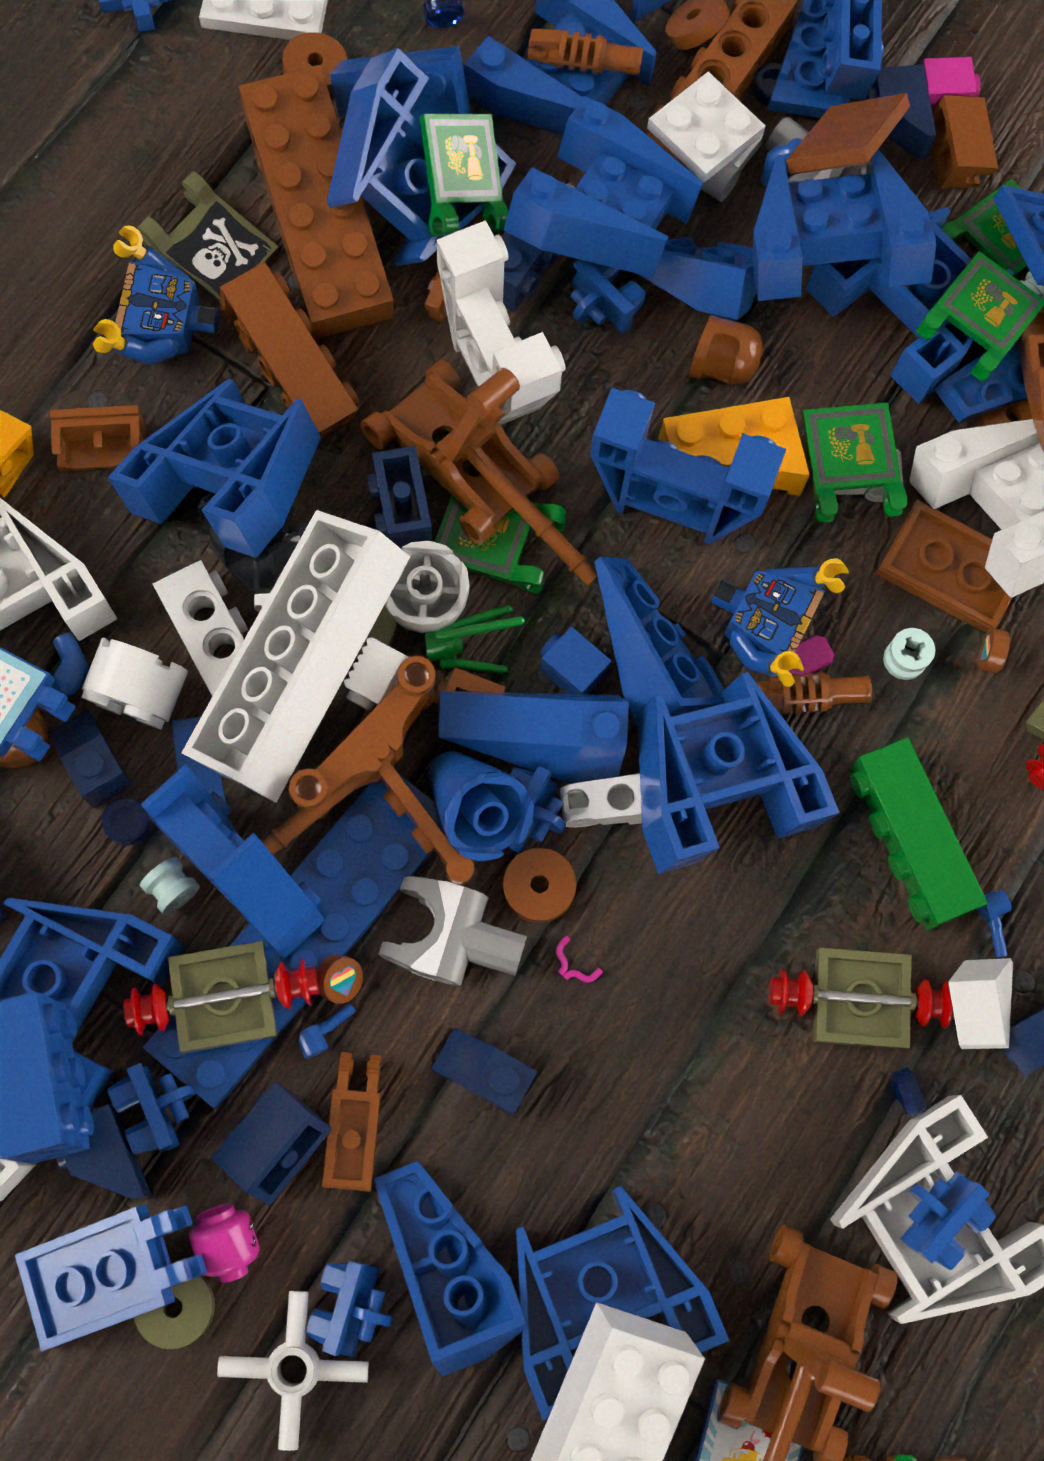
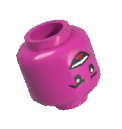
[189,1203,260,1283]

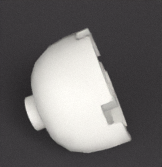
[385,541,469,633]

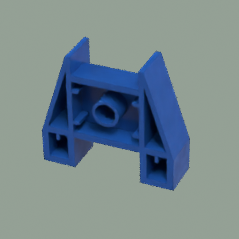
[464,0,657,135]
[326,48,516,266]
[504,96,703,277]
[753,149,936,301]
[805,207,1013,404]
[108,379,321,558]
[590,388,786,545]
[637,672,839,874]
[141,764,325,959]
[0,897,184,1112]
[516,1186,729,1420]

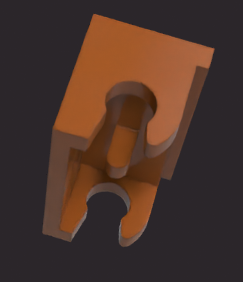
[931,95,998,190]
[50,405,146,472]

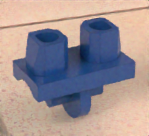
[571,259,646,335]
[507,766,566,855]
[107,1063,195,1155]
[900,1171,996,1270]
[306,1261,393,1357]

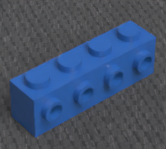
[821,0,882,100]

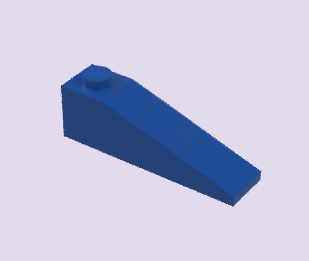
[638,237,757,321]
[595,557,725,727]
[438,691,629,784]
[373,1161,528,1377]

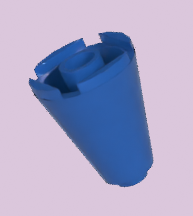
[428,751,534,861]

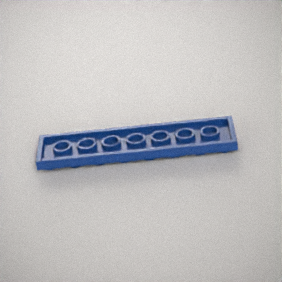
[143,773,446,1109]

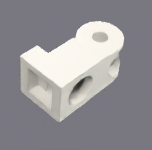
[560,774,642,827]

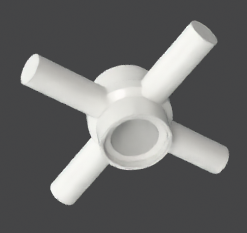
[217,1291,369,1450]

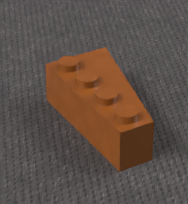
[220,262,359,440]

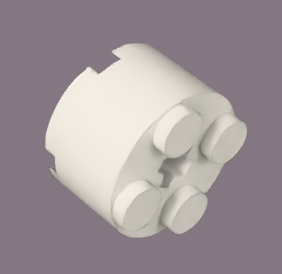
[81,638,188,730]

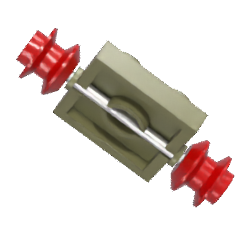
[123,941,320,1054]
[768,948,955,1050]

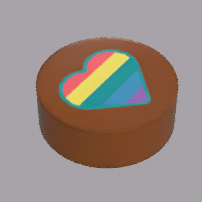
[978,627,1010,674]
[316,954,363,1004]

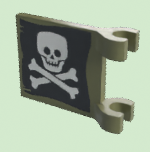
[137,171,279,303]

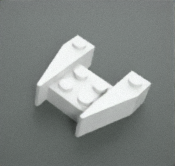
[437,220,565,425]
[909,419,1044,598]
[0,498,117,641]
[830,1095,1044,1324]

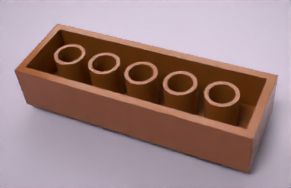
[238,65,394,340]

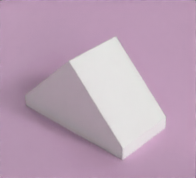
[948,958,1013,1049]

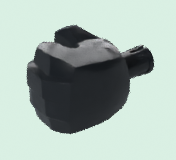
[198,493,307,594]

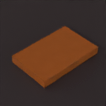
[786,93,910,175]
[876,500,1013,633]

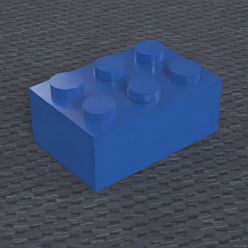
[0,991,94,1164]

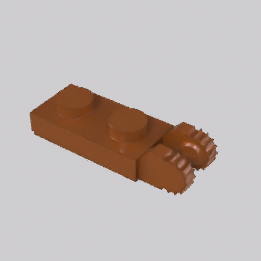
[322,1052,382,1192]

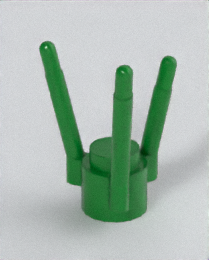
[425,605,525,674]

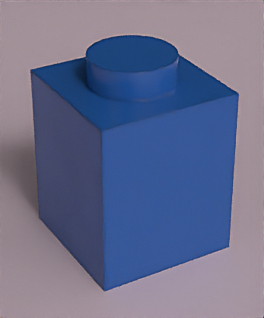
[540,626,611,695]

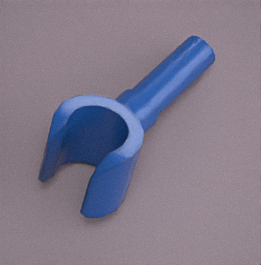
[978,890,1012,957]
[298,1003,355,1059]

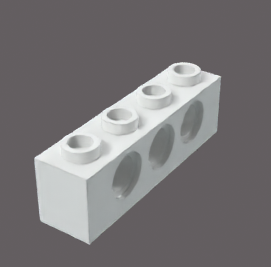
[153,560,248,697]

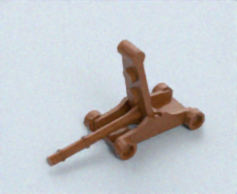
[360,360,598,587]
[261,656,474,886]
[717,1224,898,1461]

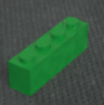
[850,738,988,931]

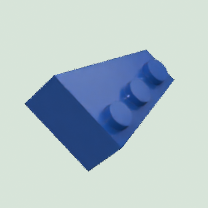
[330,46,471,122]

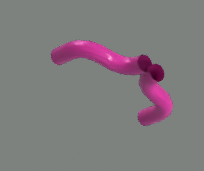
[556,935,603,983]

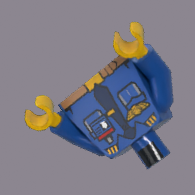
[93,225,220,365]
[711,558,849,687]

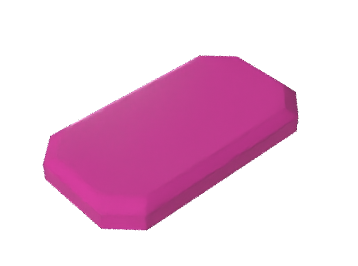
[789,635,834,675]

